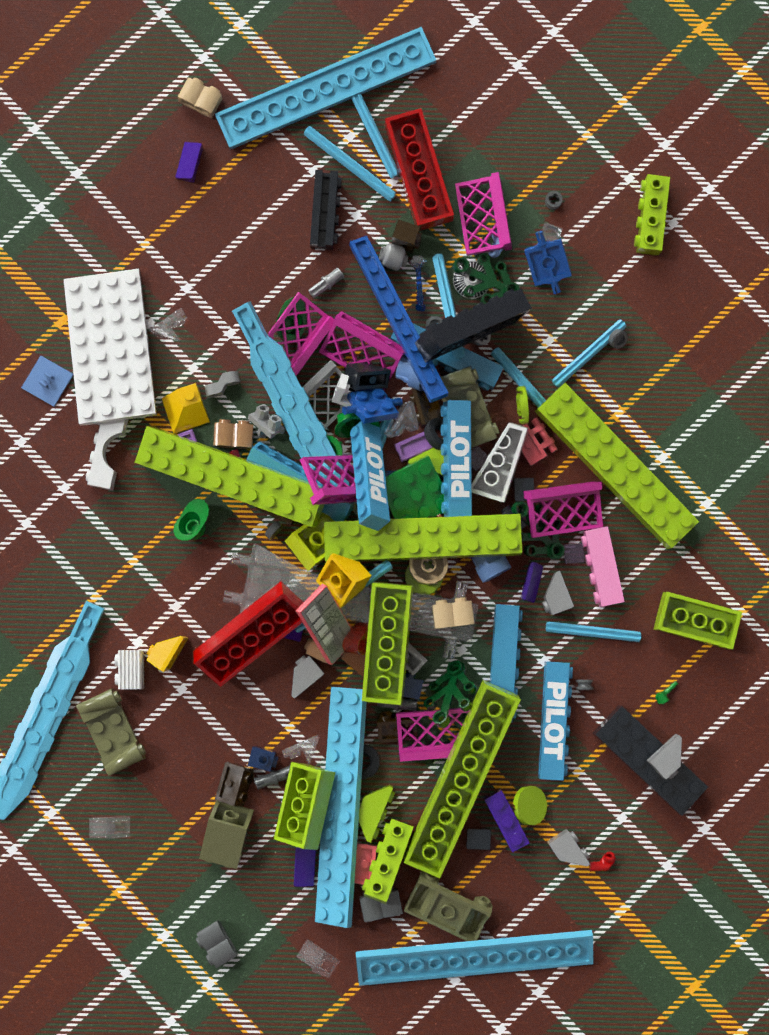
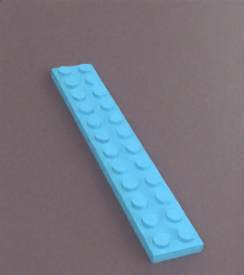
[215,27,436,150]
[315,687,367,928]
[356,930,593,986]

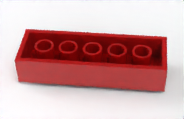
[385,108,454,231]
[193,581,304,687]

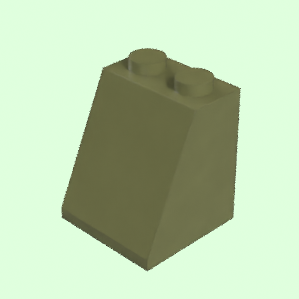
[199,800,254,869]

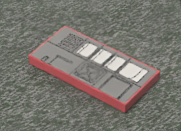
[296,584,357,665]

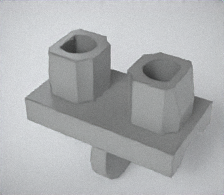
[248,404,285,438]

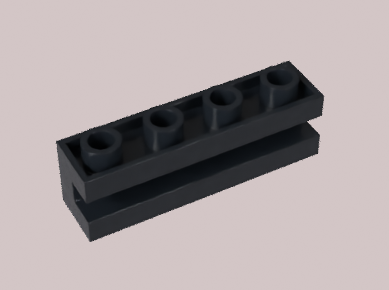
[310,170,342,250]

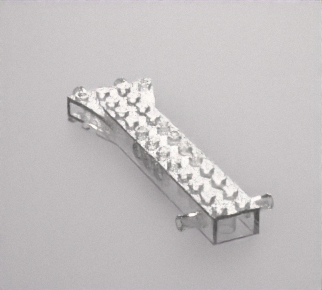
[223,543,479,659]

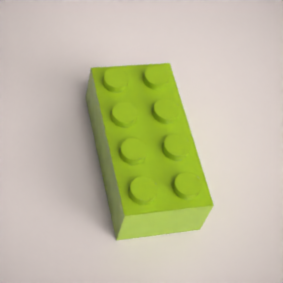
[654,592,742,650]
[274,762,335,850]

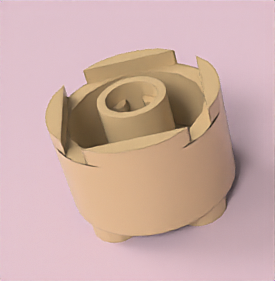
[409,558,448,585]

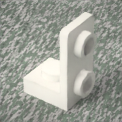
[332,374,353,406]

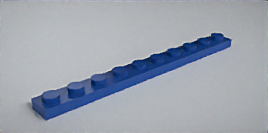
[349,236,448,403]

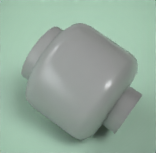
[379,243,408,271]

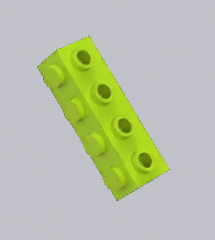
[634,174,670,255]
[362,819,413,904]

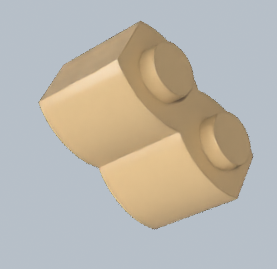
[178,78,222,118]
[432,597,474,629]

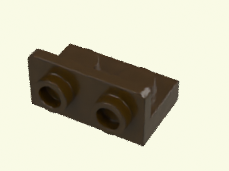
[409,389,443,428]
[376,710,417,743]
[215,762,254,807]

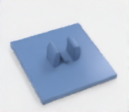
[21,356,74,407]

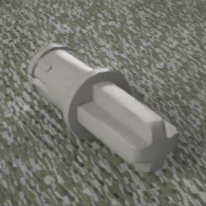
[309,268,344,298]

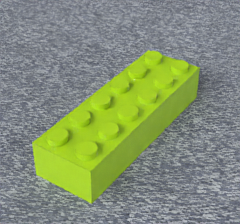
[362,582,413,705]

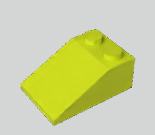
[285,512,346,571]

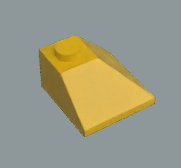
[162,383,210,434]
[316,553,372,608]
[146,636,188,672]

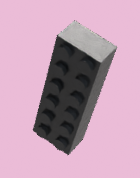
[415,289,532,363]
[593,705,708,816]

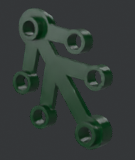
[453,253,520,304]
[511,502,565,560]
[424,660,477,728]

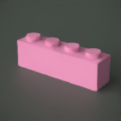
[581,526,625,607]

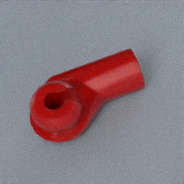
[589,851,616,872]

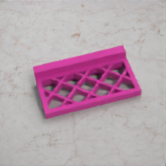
[455,172,512,256]
[268,292,334,375]
[319,311,405,390]
[300,455,357,505]
[524,481,603,538]
[396,708,469,762]

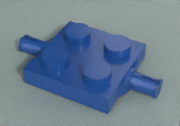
[524,231,572,294]
[342,388,403,424]

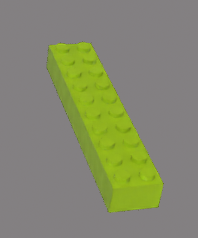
[534,383,699,549]
[135,426,325,527]
[324,514,522,562]
[403,680,521,878]

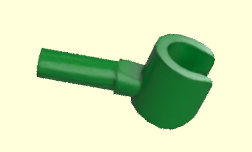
[655,681,678,704]

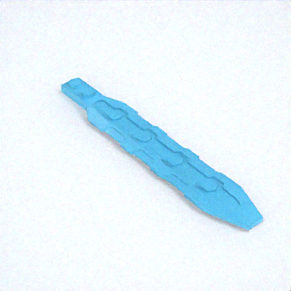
[232,301,354,511]
[0,601,105,820]

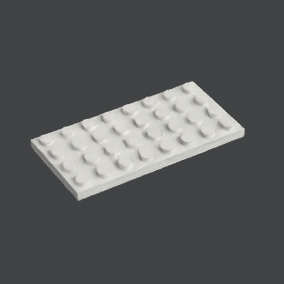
[64,269,157,426]

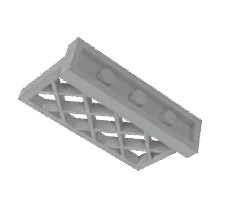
[275,360,359,429]

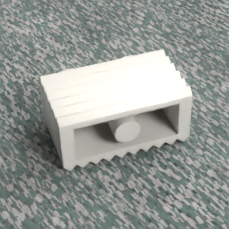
[115,650,144,689]

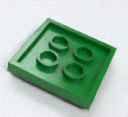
[385,455,444,519]

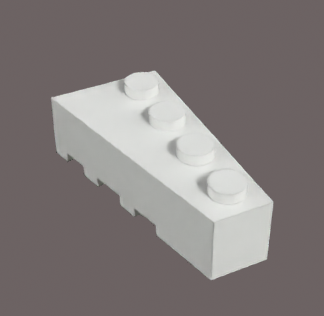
[471,422,529,503]

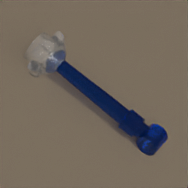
[408,256,427,312]

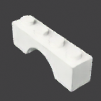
[86,419,128,491]

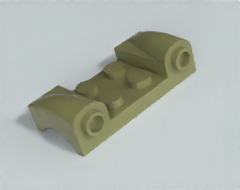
[441,365,500,448]
[76,688,146,776]
[404,871,493,941]

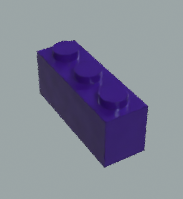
[483,789,529,852]

